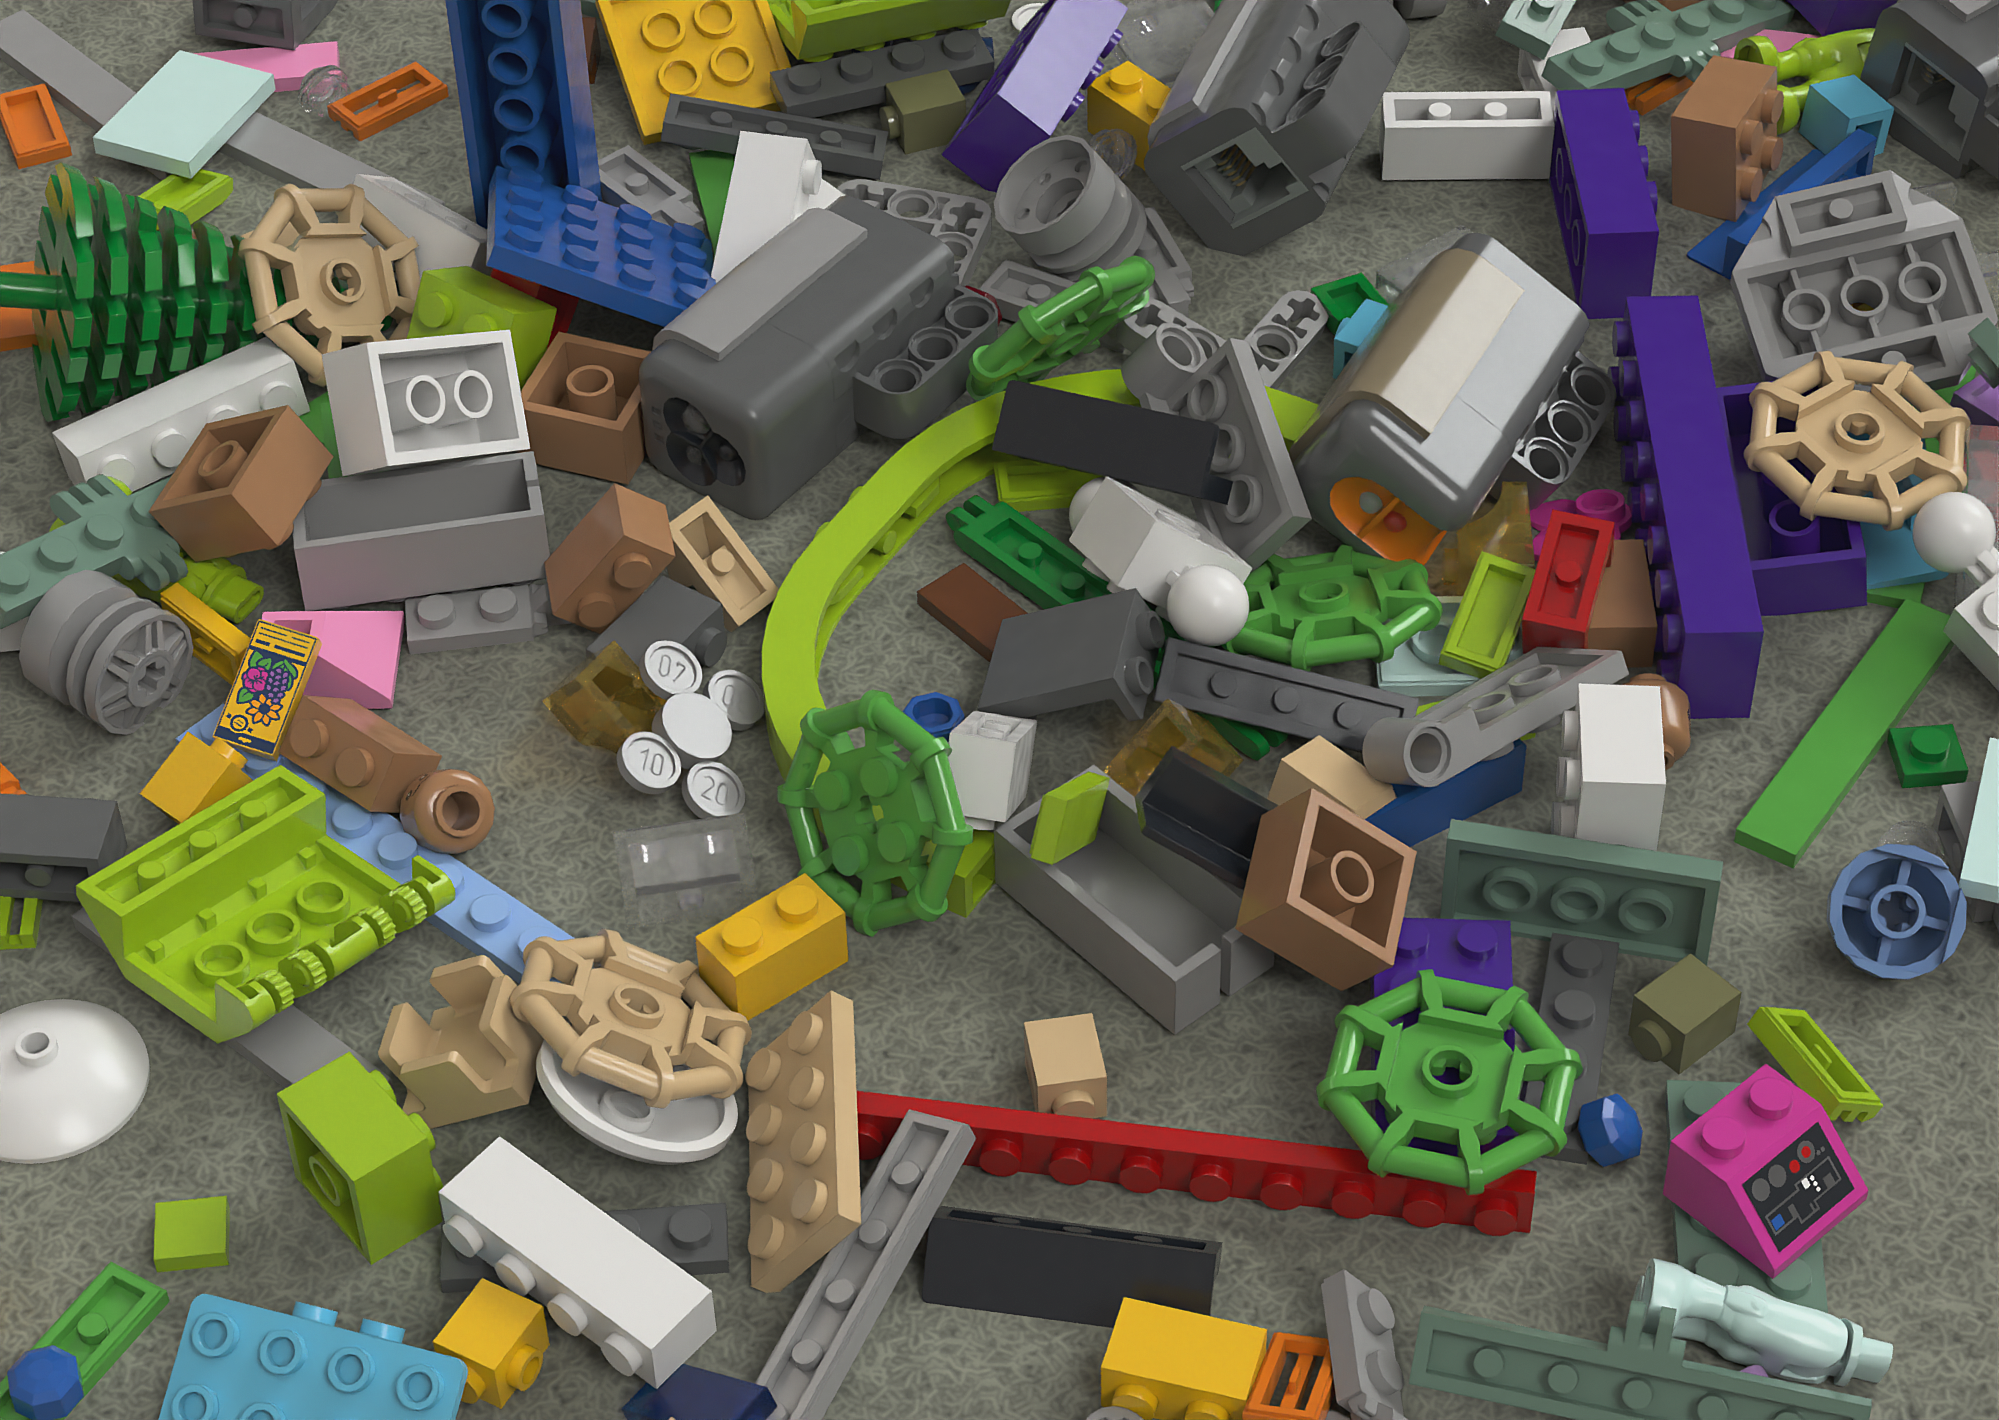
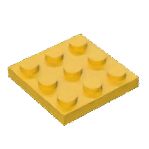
[595,0,791,145]

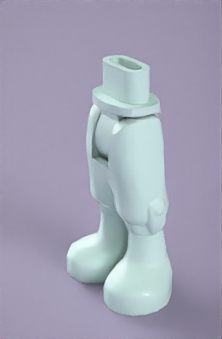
[1626,1258,1893,1387]

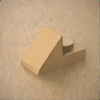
[667,495,779,632]

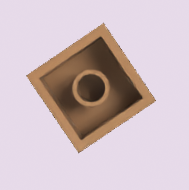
[1671,55,1784,222]
[517,332,651,485]
[149,405,334,562]
[1235,788,1417,991]

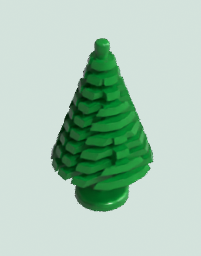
[0,162,393,422]

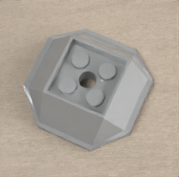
[1730,170,1998,398]

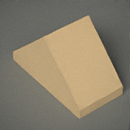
[1267,735,1397,820]

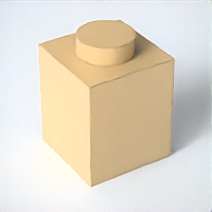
[1024,1013,1107,1119]

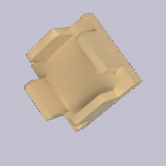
[378,955,544,1129]

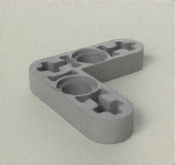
[837,179,992,287]
[1116,290,1329,389]

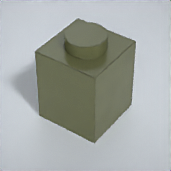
[880,69,966,155]
[1628,953,1742,1074]

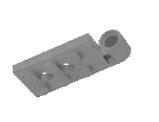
[1121,322,1312,572]
[1362,647,1629,787]

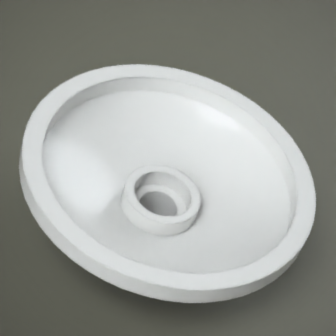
[0,999,150,1164]
[536,1021,738,1165]

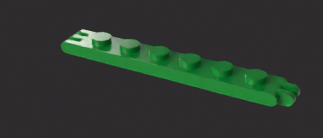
[946,495,1288,761]

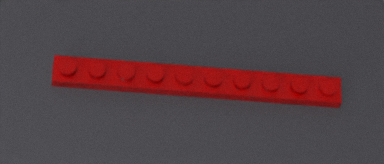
[857,1091,1537,1236]

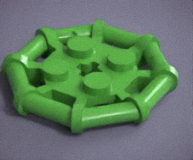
[966,256,1155,401]
[1221,544,1443,671]
[777,690,973,937]
[1316,969,1583,1195]

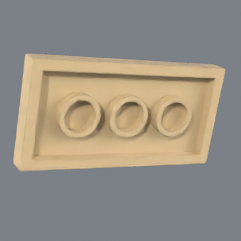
[745,991,861,1293]

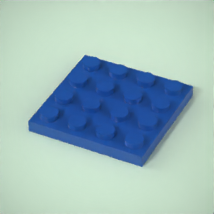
[486,165,716,327]

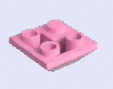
[262,611,405,709]

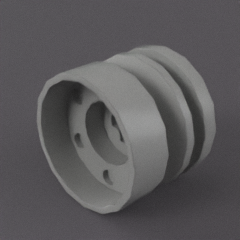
[994,135,1147,283]
[19,570,193,735]

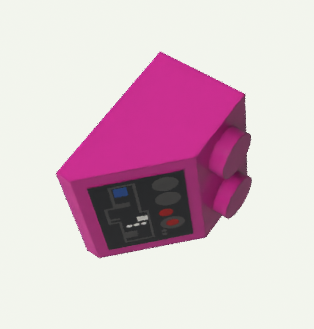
[1663,1064,1869,1279]

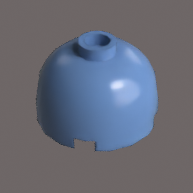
[1826,844,1967,980]

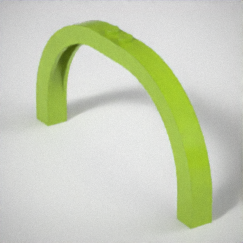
[762,369,1319,918]

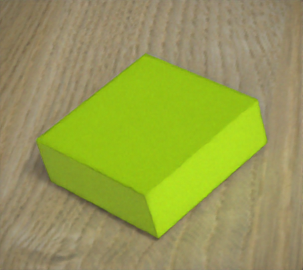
[153,1196,230,1273]

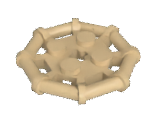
[238,184,421,387]
[1744,350,1971,531]
[510,929,752,1109]

